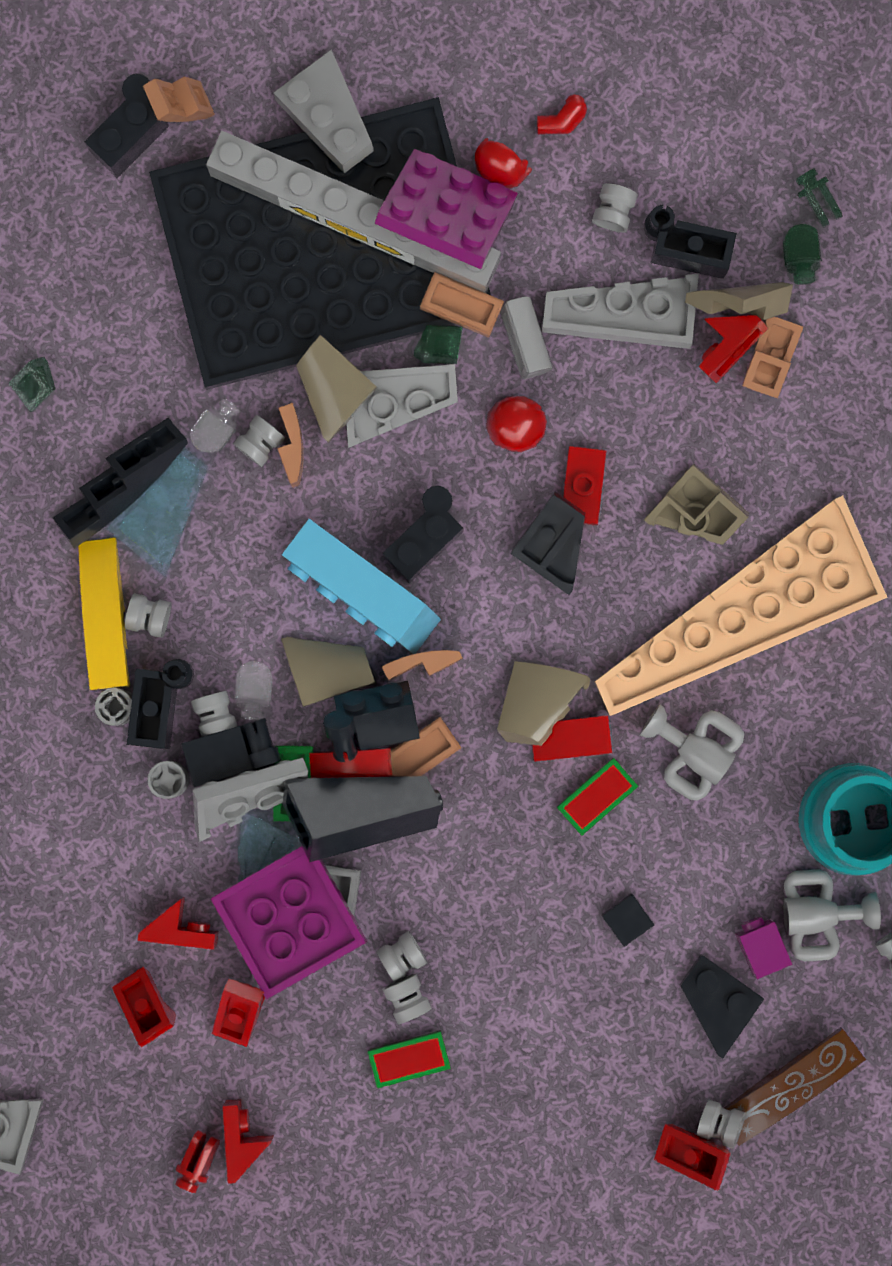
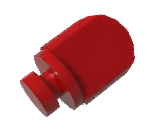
[175,1130,220,1193]

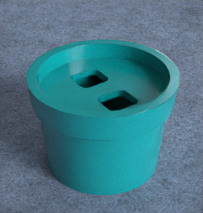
[798,763,892,876]

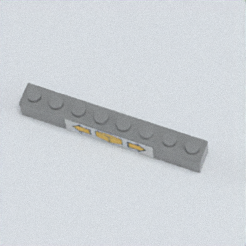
[206,130,501,293]

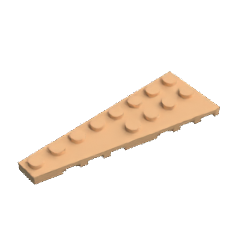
[594,496,888,716]

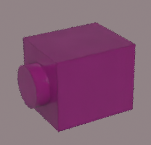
[735,916,793,979]

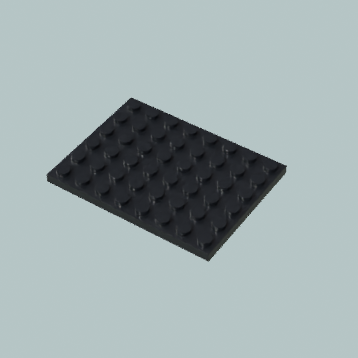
[149,97,491,390]

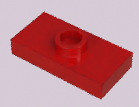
[563,446,606,526]

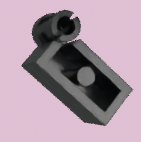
[84,73,169,178]
[644,205,737,279]
[382,485,464,584]
[126,659,194,749]
[323,680,420,762]
[181,718,282,787]

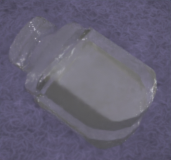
[190,397,241,453]
[235,661,273,720]

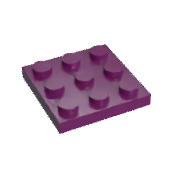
[374,149,518,269]
[211,846,368,1000]

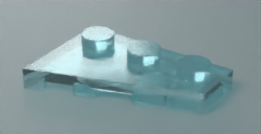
[107,448,209,577]

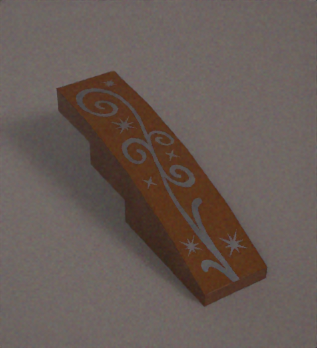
[720,1027,866,1146]

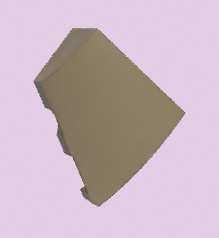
[685,282,793,320]
[296,335,377,443]
[644,463,749,545]
[281,637,376,707]
[497,661,590,746]

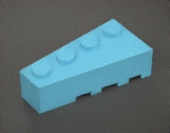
[282,519,441,654]

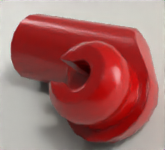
[537,94,587,135]

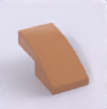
[143,76,215,122]
[742,316,803,399]
[277,403,304,488]
[381,650,463,681]

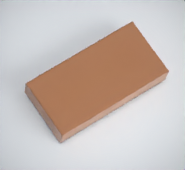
[420,272,504,338]
[391,717,461,777]

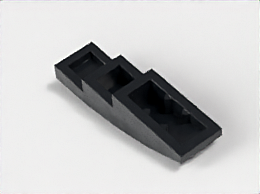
[53,418,188,549]

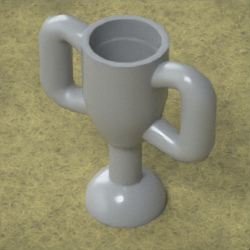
[639,704,744,801]
[783,869,881,962]

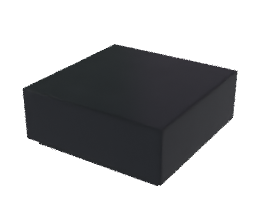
[601,893,654,947]

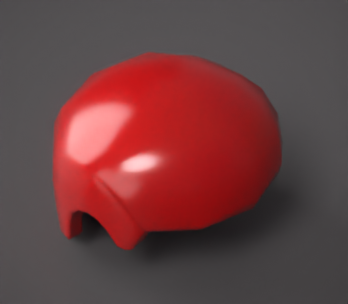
[475,138,532,189]
[486,395,547,452]

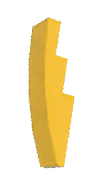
[78,538,130,690]

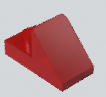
[698,315,768,384]
[137,897,219,950]
[112,967,176,1048]
[212,978,265,1047]
[223,1099,274,1184]
[654,1124,731,1190]

